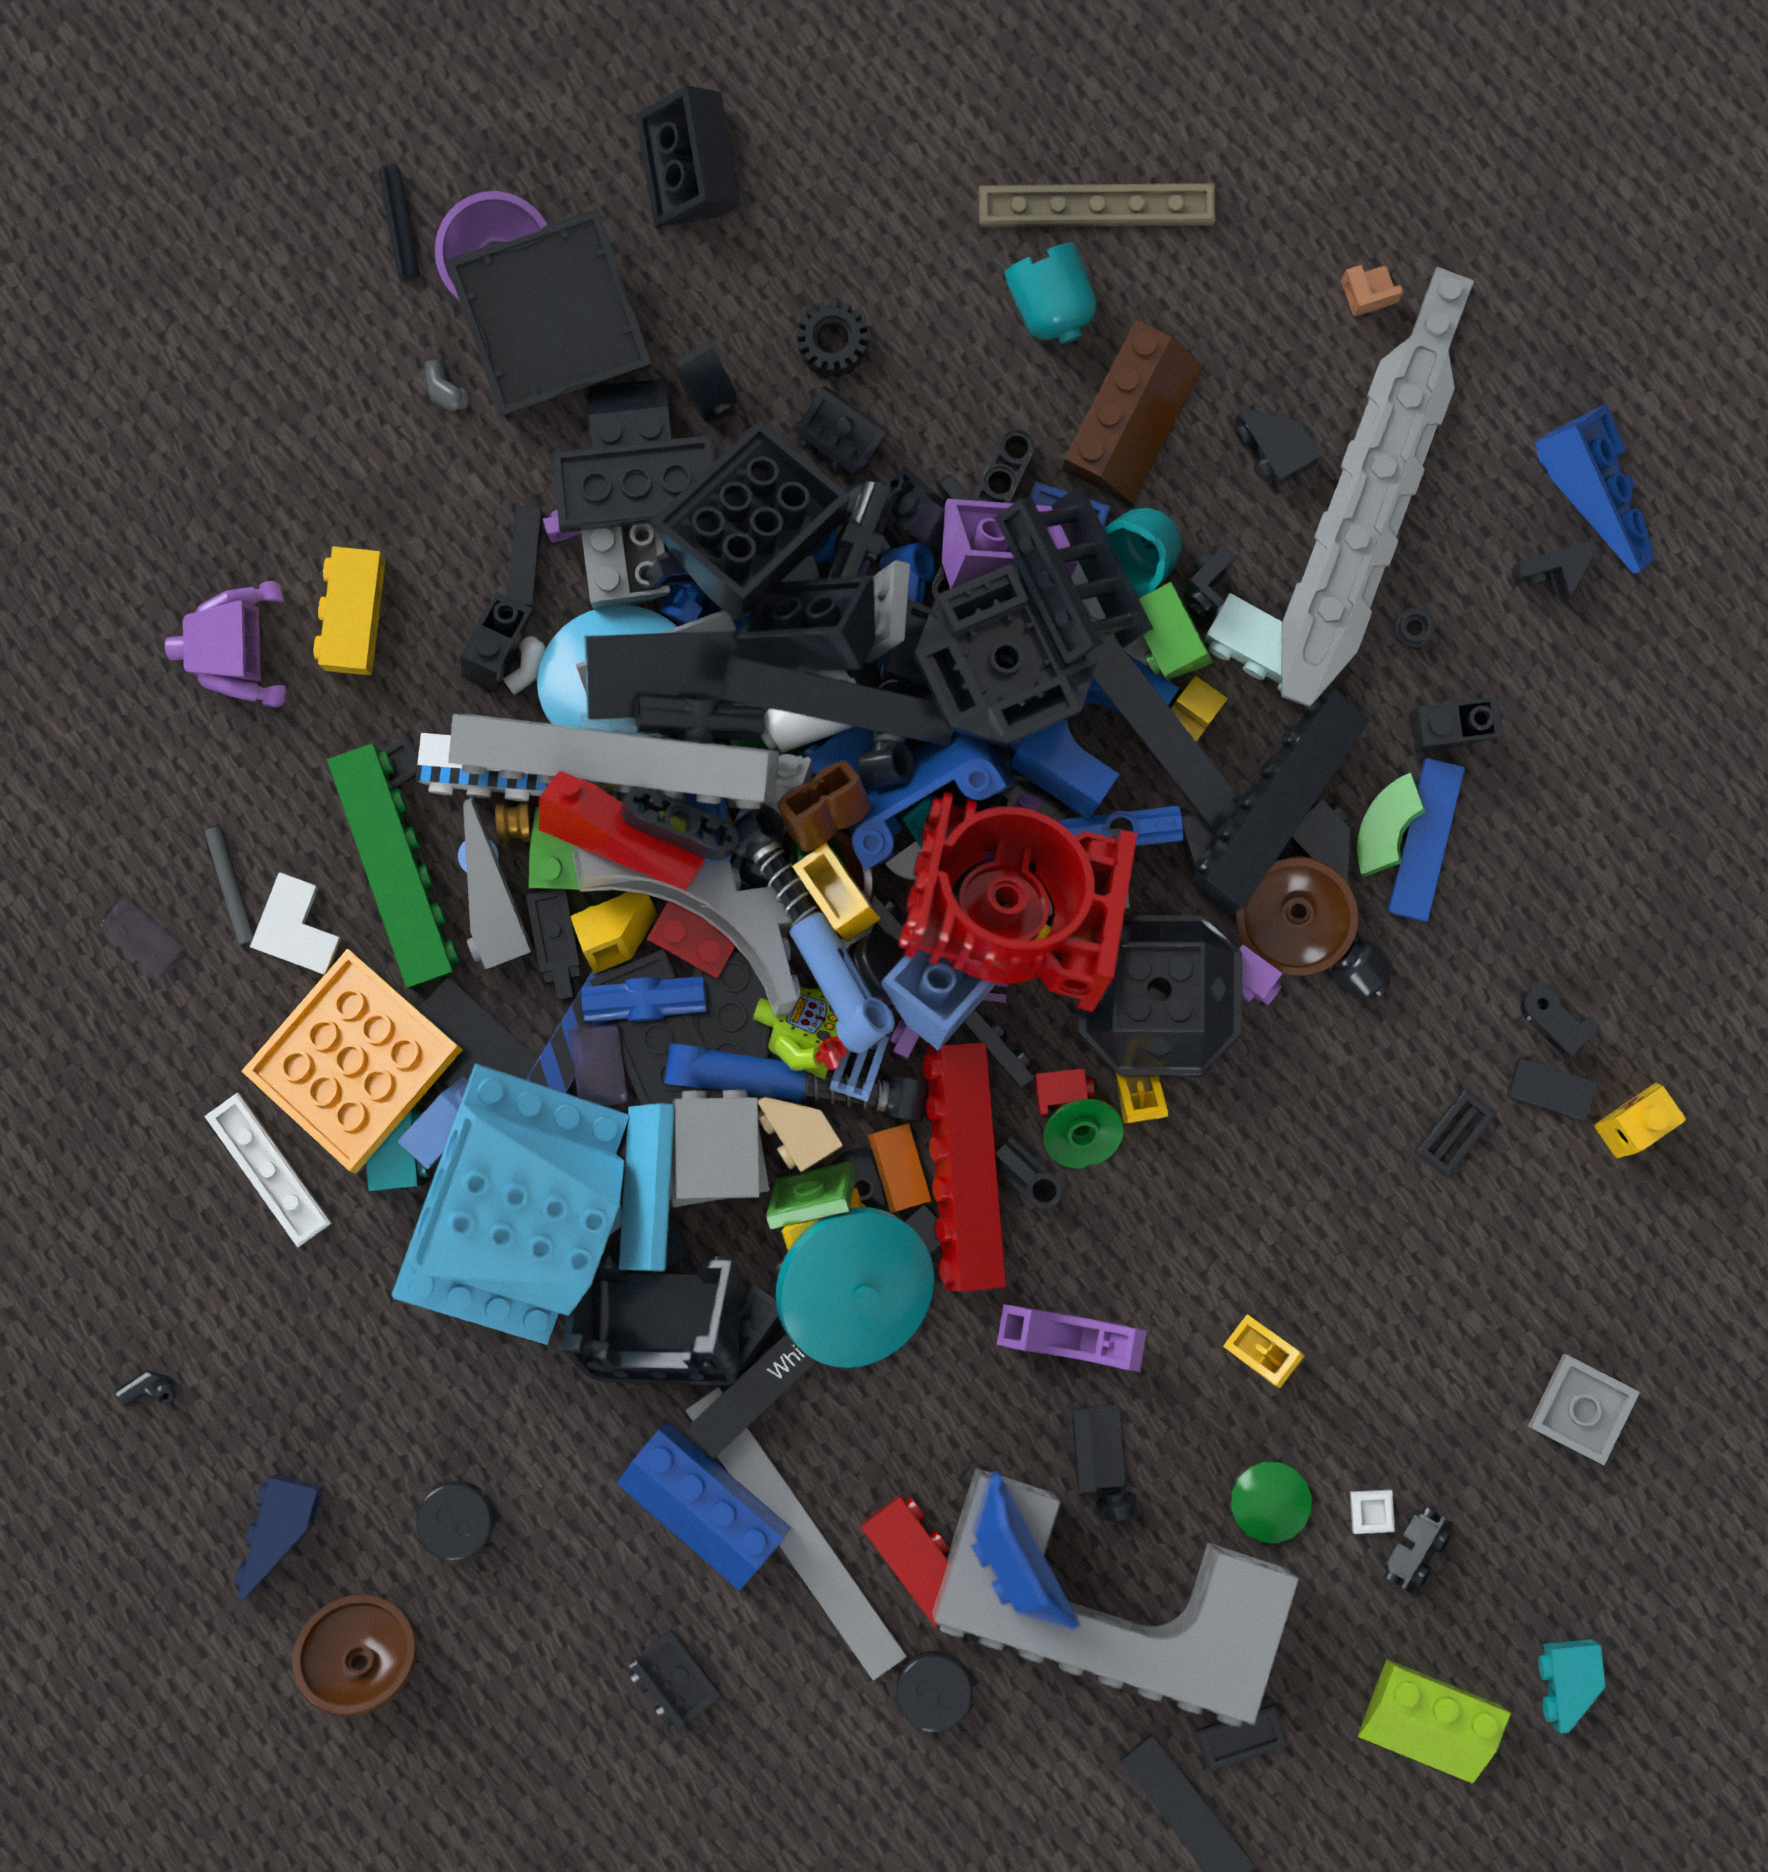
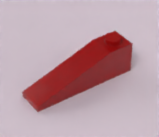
[538,770,705,891]

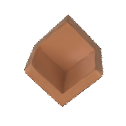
[1341,265,1404,317]

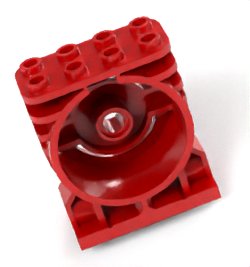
[898,792,1137,1012]

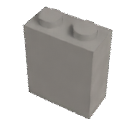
[673,1090,759,1200]

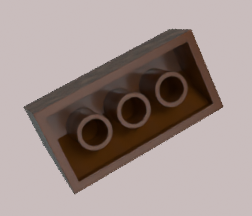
[1062,320,1203,504]

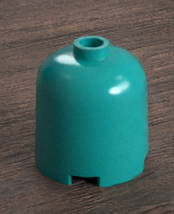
[1004,242,1097,345]
[1104,508,1182,597]

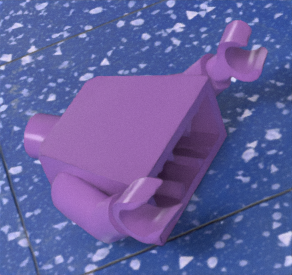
[165,581,286,707]

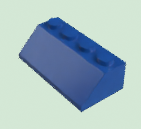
[616,1421,792,1591]

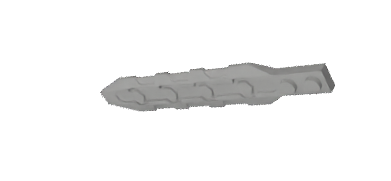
[1281,267,1474,707]

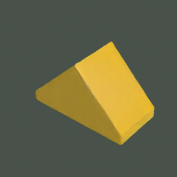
[1115,1072,1168,1124]
[1223,1314,1304,1389]

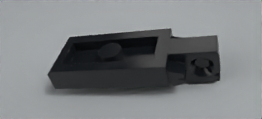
[526,889,581,1002]

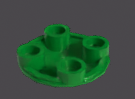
[1230,1461,1312,1543]

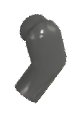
[424,360,470,411]

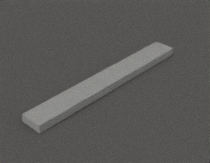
[685,1386,907,1681]

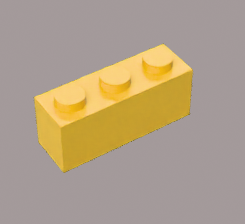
[313,546,386,676]

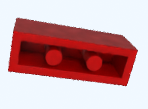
[861,1494,950,1627]

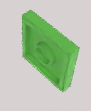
[766,1161,856,1229]

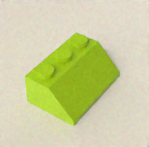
[1358,1659,1511,1783]

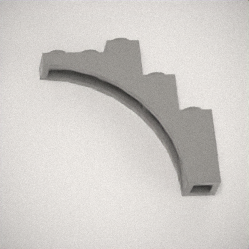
[571,824,800,1016]

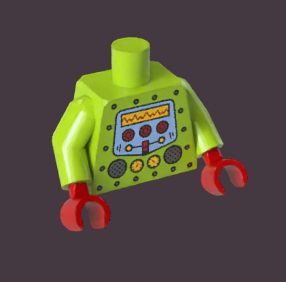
[753,987,847,1080]

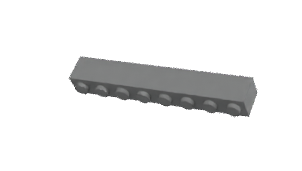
[448,714,779,809]

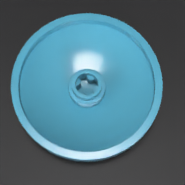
[537,605,677,738]

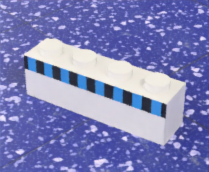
[415,733,549,802]

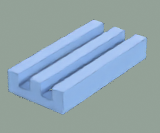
[829,1036,889,1102]

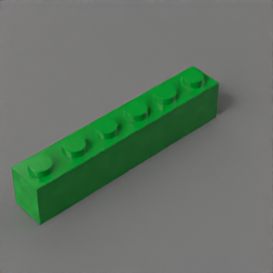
[327,743,460,989]

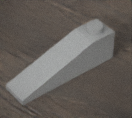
[463,798,532,969]

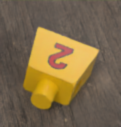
[1593,1083,1686,1159]

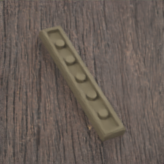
[979,183,1215,227]

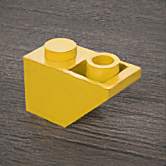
[570,891,657,974]

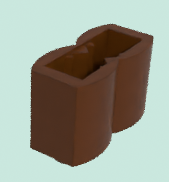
[776,761,872,852]

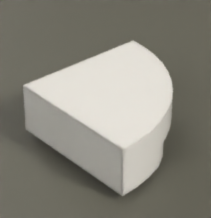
[886,842,922,880]

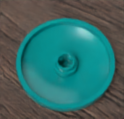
[776,1207,934,1368]

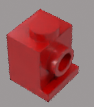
[1034,1069,1095,1115]

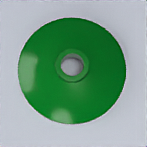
[1043,1099,1123,1169]

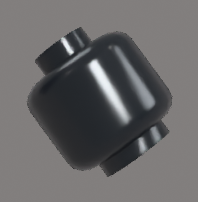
[1332,940,1391,999]

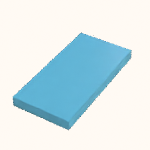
[619,1103,674,1271]

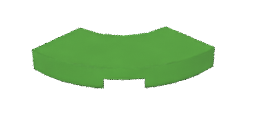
[1357,773,1426,877]

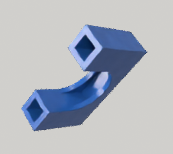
[1008,652,1179,820]

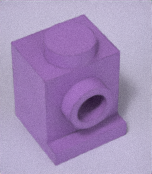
[1238,945,1282,1005]

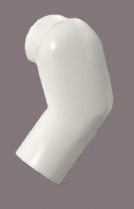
[503,636,545,696]

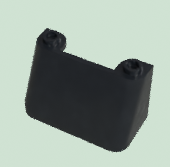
[560,1255,739,1385]

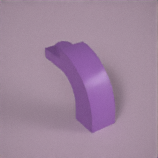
[997,1304,1147,1372]

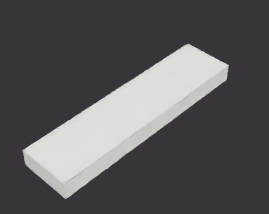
[204,1093,332,1247]

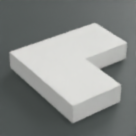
[250,872,341,975]

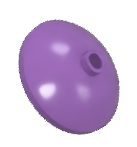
[435,191,548,300]

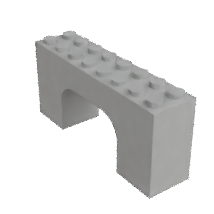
[932,1468,1299,1727]

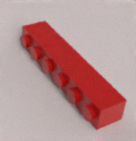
[923,1043,1006,1292]

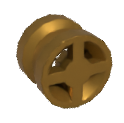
[495,801,533,844]

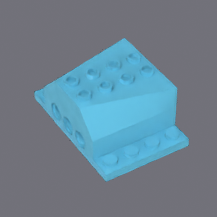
[392,1063,629,1345]

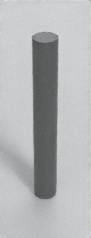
[204,827,253,945]

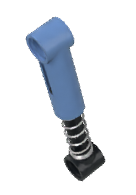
[733,804,894,1053]

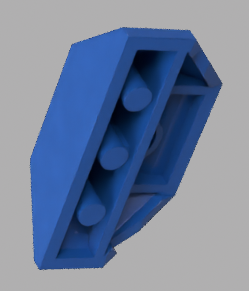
[971,1471,1081,1630]

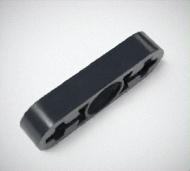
[621,787,739,861]

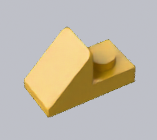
[1171,675,1228,742]

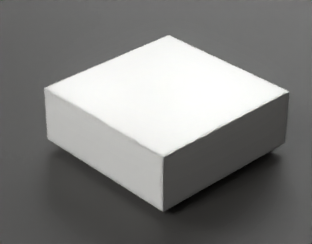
[1350,1490,1395,1534]

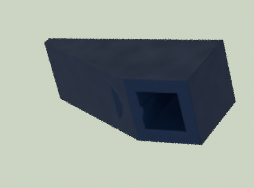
[234,1474,324,1601]

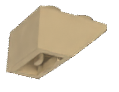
[757,1097,843,1172]

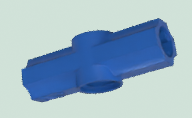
[1058,806,1183,847]
[581,976,707,1023]

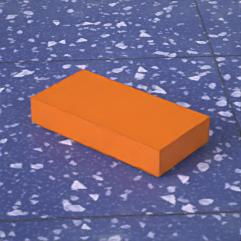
[868,1123,932,1213]

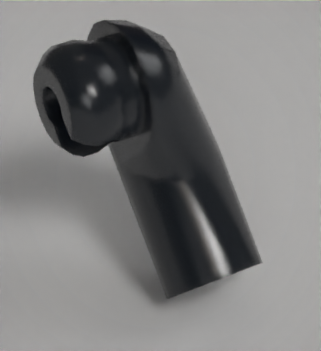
[115,1370,177,1407]

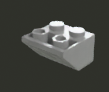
[581,524,670,609]

